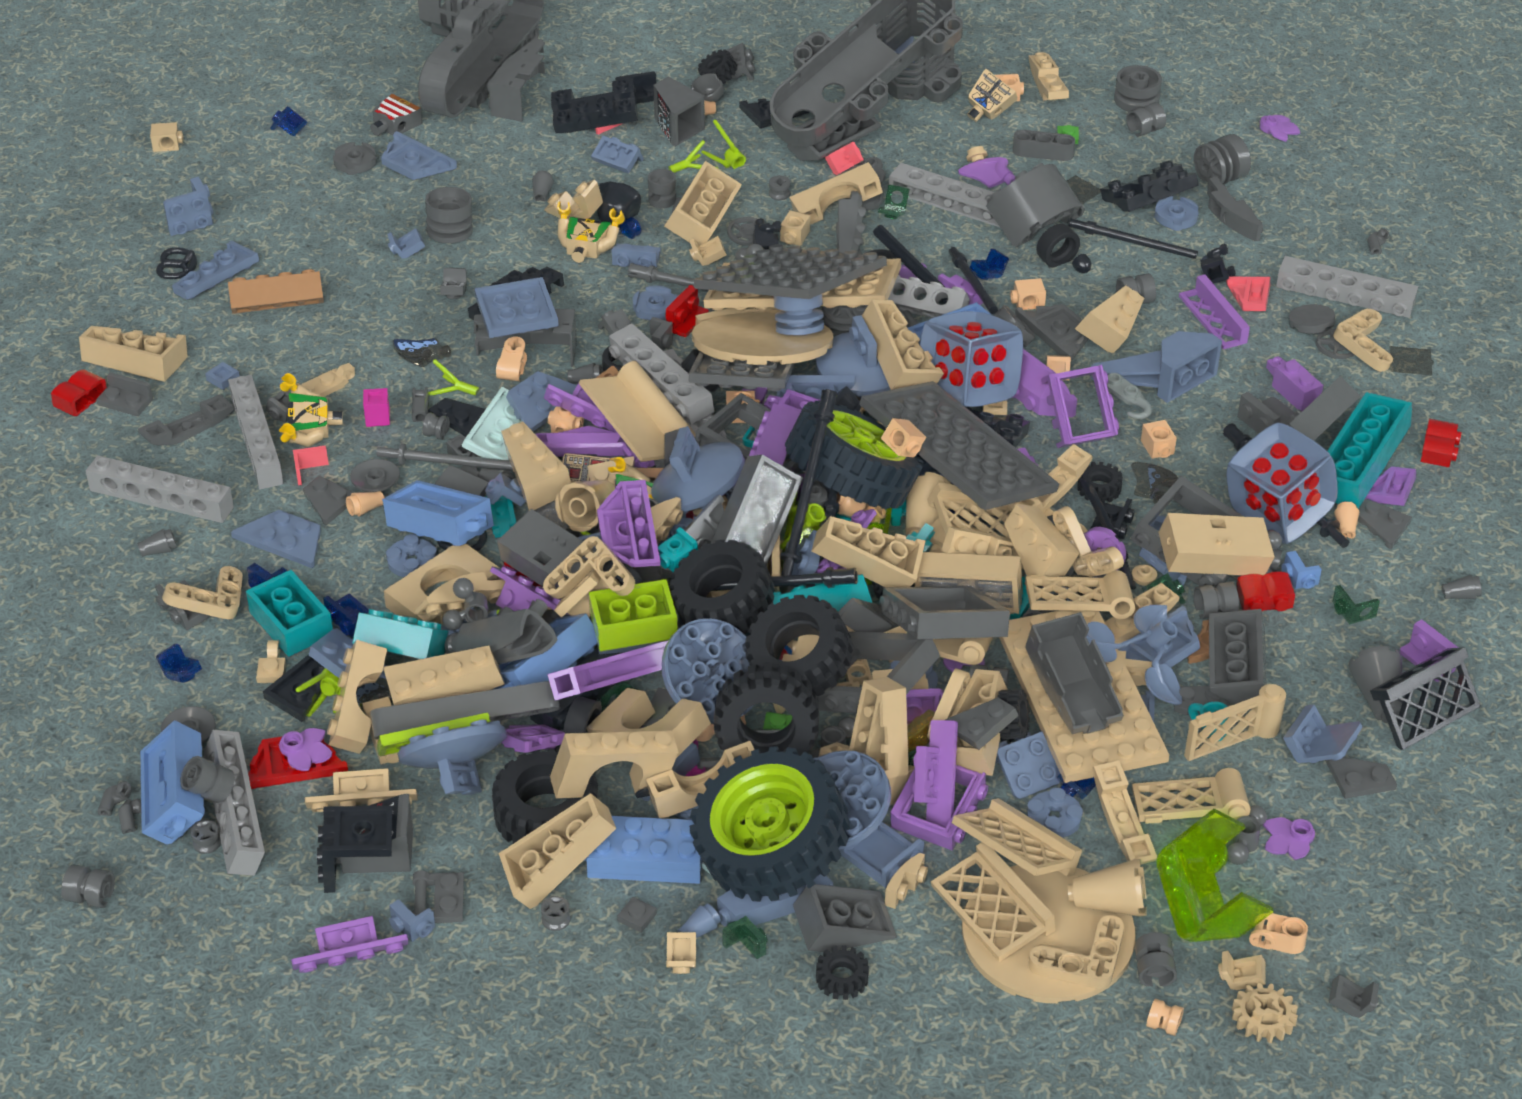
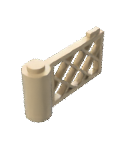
[1025,570,1135,619]
[1184,684,1286,761]
[1132,768,1251,824]

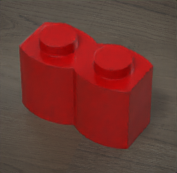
[51,369,107,416]
[1420,418,1462,468]
[1236,572,1295,611]

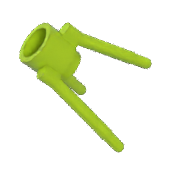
[701,120,746,169]
[780,503,826,549]
[296,668,341,717]

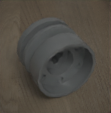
[1194,134,1251,184]
[425,187,473,243]
[822,305,868,337]

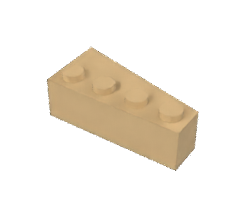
[862,299,944,390]
[79,326,187,382]
[501,421,571,511]
[811,516,925,588]
[383,646,504,705]
[951,669,1008,776]
[499,793,616,909]

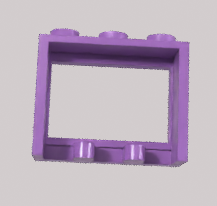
[1041,365,1119,448]
[891,765,988,850]

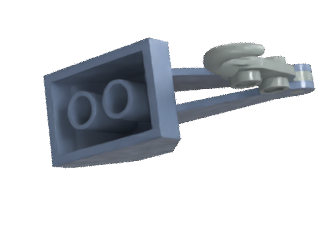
[1090,331,1222,419]

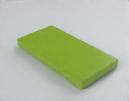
[377,713,490,757]

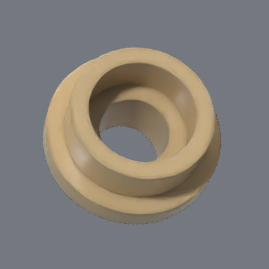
[966,146,988,162]
[1132,565,1157,586]

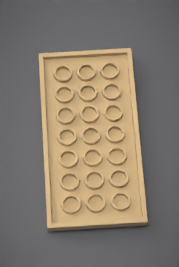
[703,258,901,310]
[999,610,1169,783]

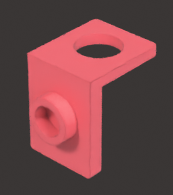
[293,446,329,485]

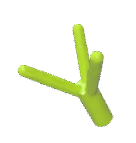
[668,140,719,173]
[428,359,479,396]

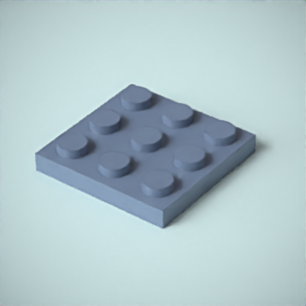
[474,277,559,338]

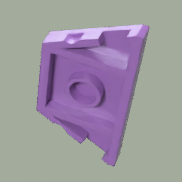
[502,725,565,753]

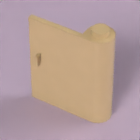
[933,637,993,665]

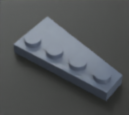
[172,240,259,300]

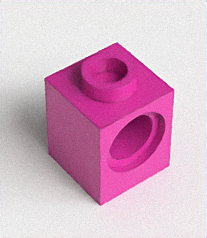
[363,388,390,427]

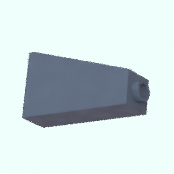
[717,874,833,932]

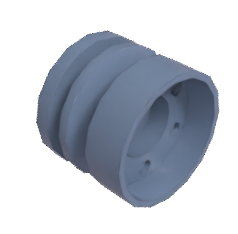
[774,294,824,335]

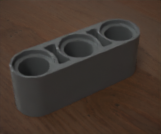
[1013,130,1075,161]

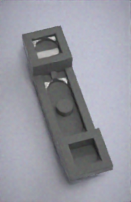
[138,394,234,445]

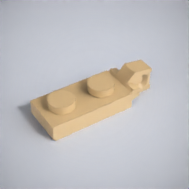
[301,363,355,397]

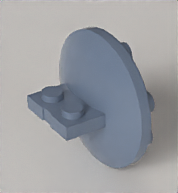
[816,315,891,399]
[651,426,745,515]
[662,619,754,724]
[397,720,507,795]
[794,751,891,850]

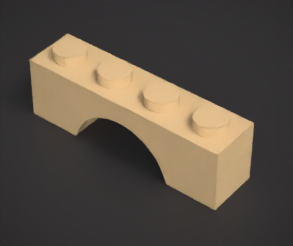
[790,162,883,225]
[327,640,387,754]
[646,741,755,818]

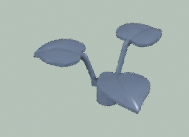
[1087,605,1182,705]

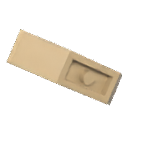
[544,179,603,219]

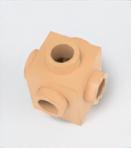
[548,406,584,433]

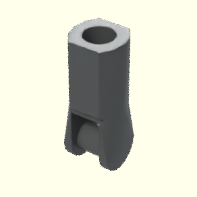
[412,387,429,422]

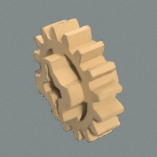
[1232,983,1298,1043]

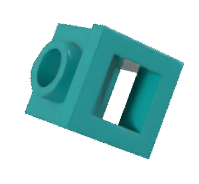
[658,527,698,572]

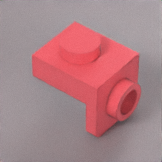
[825,142,863,175]

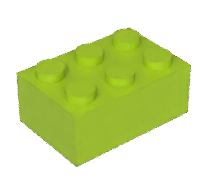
[589,579,678,651]

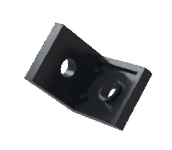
[317,806,393,893]

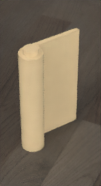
[579,361,696,462]

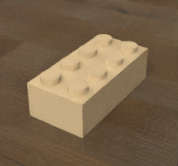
[664,161,742,246]

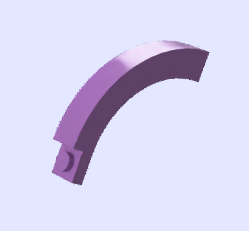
[547,640,668,700]

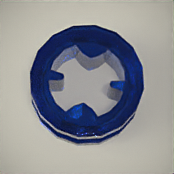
[620,217,642,240]

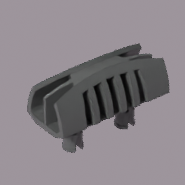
[456,599,558,664]

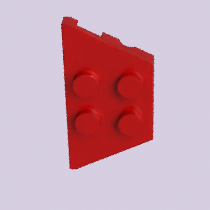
[248,736,348,789]

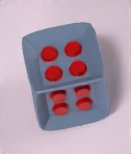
[920,311,1023,407]
[1226,423,1338,544]

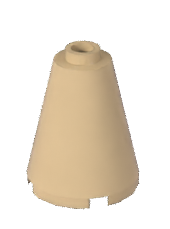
[905,472,951,535]
[555,480,615,532]
[1068,859,1147,917]

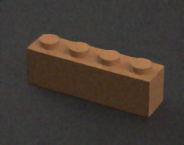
[228,269,324,314]

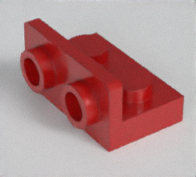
[666,285,709,337]

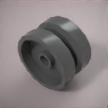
[1114,65,1162,112]

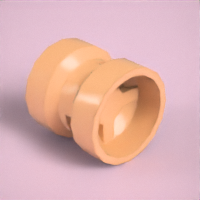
[1146,998,1184,1036]

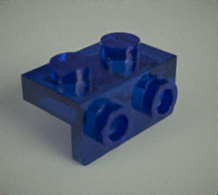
[323,593,369,638]

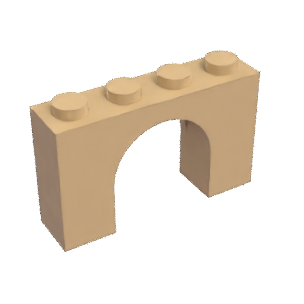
[384,544,503,625]
[587,688,711,758]
[550,730,678,799]

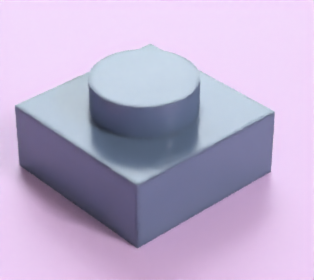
[205,362,240,390]

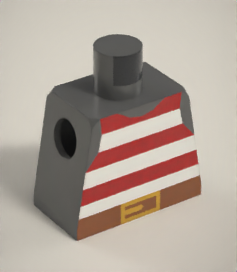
[370,94,422,136]

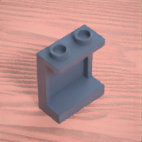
[839,822,924,888]

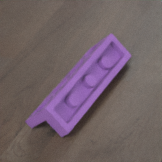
[1179,274,1250,349]

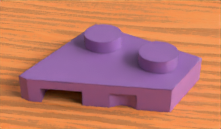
[1364,467,1416,506]

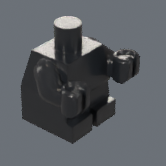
[753,218,782,250]
[1200,244,1236,284]

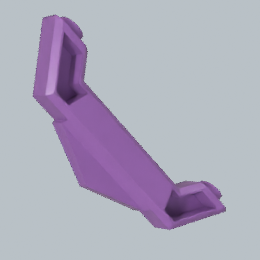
[535,426,655,468]

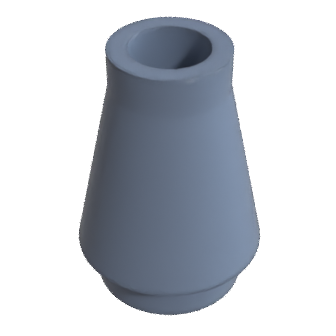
[677,903,721,938]

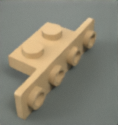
[305,768,418,812]

